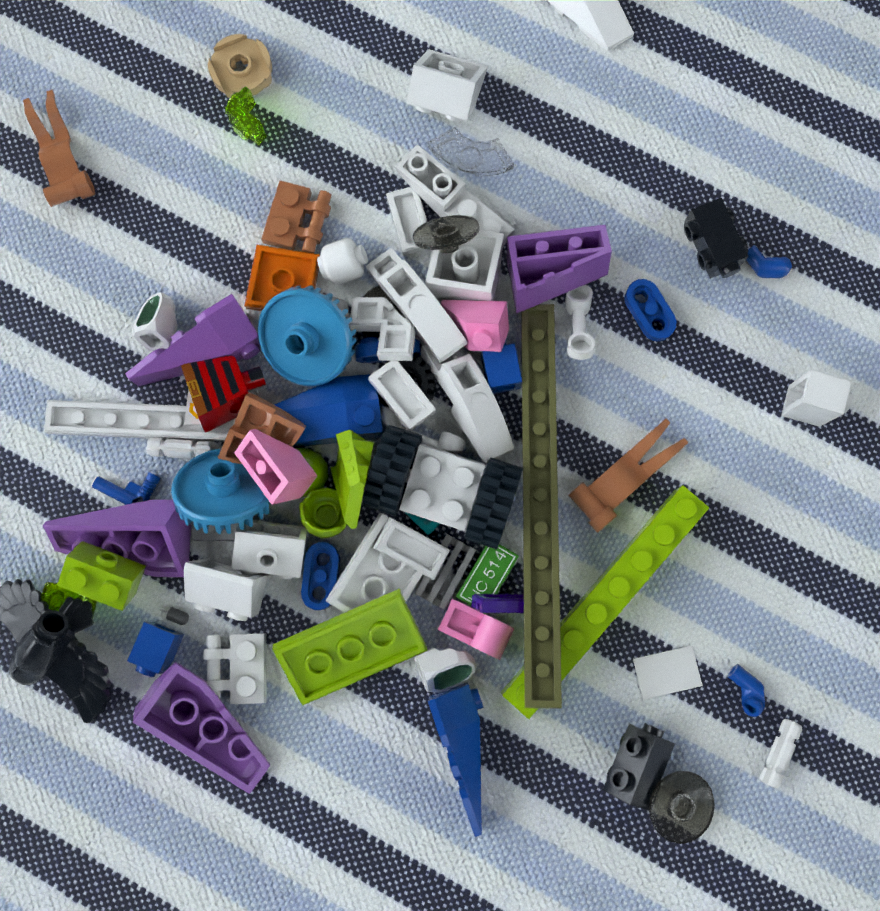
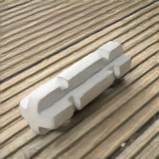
[146,437,213,459]
[760,719,802,788]

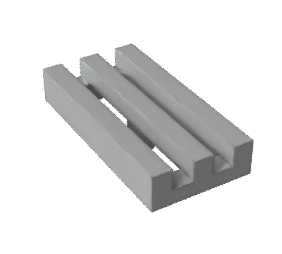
[415,534,476,610]

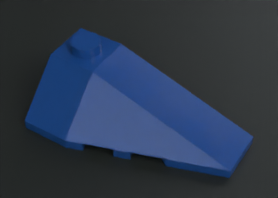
[274,374,383,447]
[428,682,484,837]

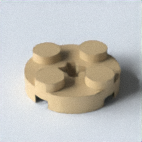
[208,34,273,100]

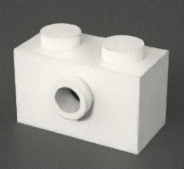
[781,370,853,427]
[231,520,307,579]

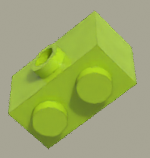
[57,541,146,611]

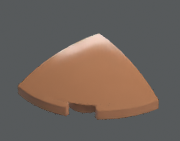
[218,392,306,464]

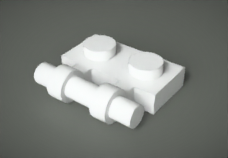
[203,633,267,704]

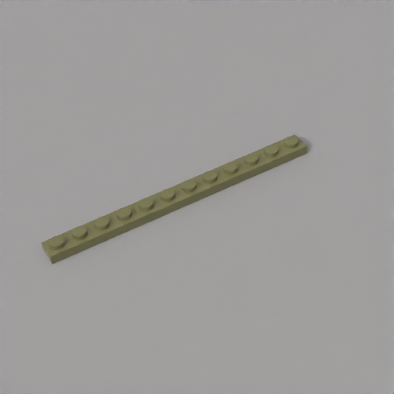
[521,304,562,709]

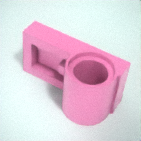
[438,599,514,660]

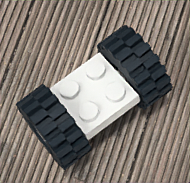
[362,425,523,550]

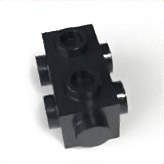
[684,198,748,279]
[603,723,675,811]

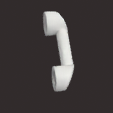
[565,284,595,360]
[380,406,466,454]

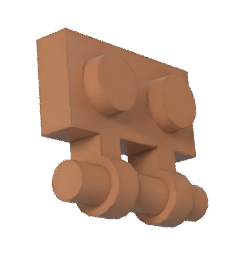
[261,181,332,254]

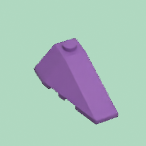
[125,294,261,386]
[43,500,191,577]
[133,662,270,794]

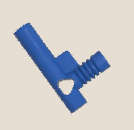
[92,472,161,505]

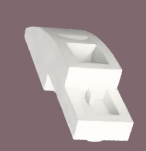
[396,144,514,246]
[365,248,468,363]
[421,345,514,464]

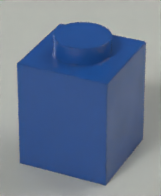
[481,342,522,394]
[127,622,184,677]

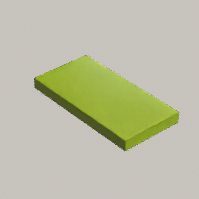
[272,588,428,706]

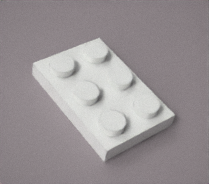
[326,513,423,613]

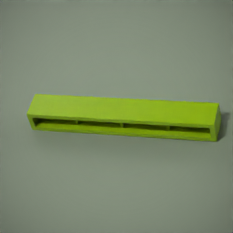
[500,485,709,719]

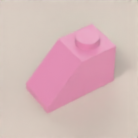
[441,300,509,352]
[234,429,318,505]

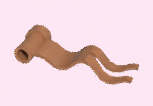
[23,89,96,207]
[568,418,689,533]

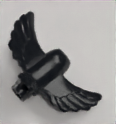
[0,579,111,723]

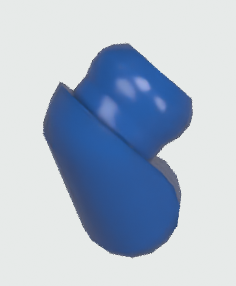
[746,245,792,278]
[727,664,765,717]

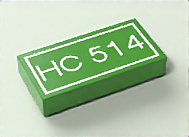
[456,544,519,614]

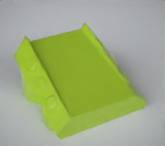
[330,430,374,529]

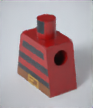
[181,356,266,433]

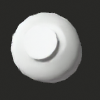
[317,238,368,285]

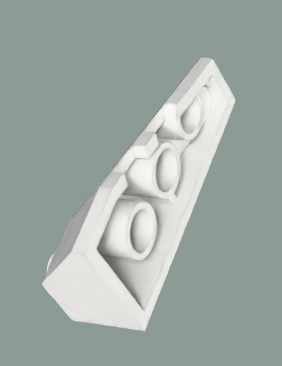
[547,0,634,51]

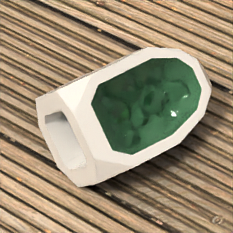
[133,292,178,350]
[414,648,476,693]

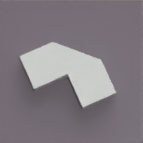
[349,297,416,361]

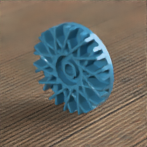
[258,285,356,386]
[171,448,270,534]

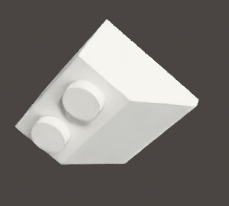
[406,49,488,122]
[425,224,504,302]
[184,558,269,621]

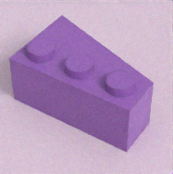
[507,224,612,314]

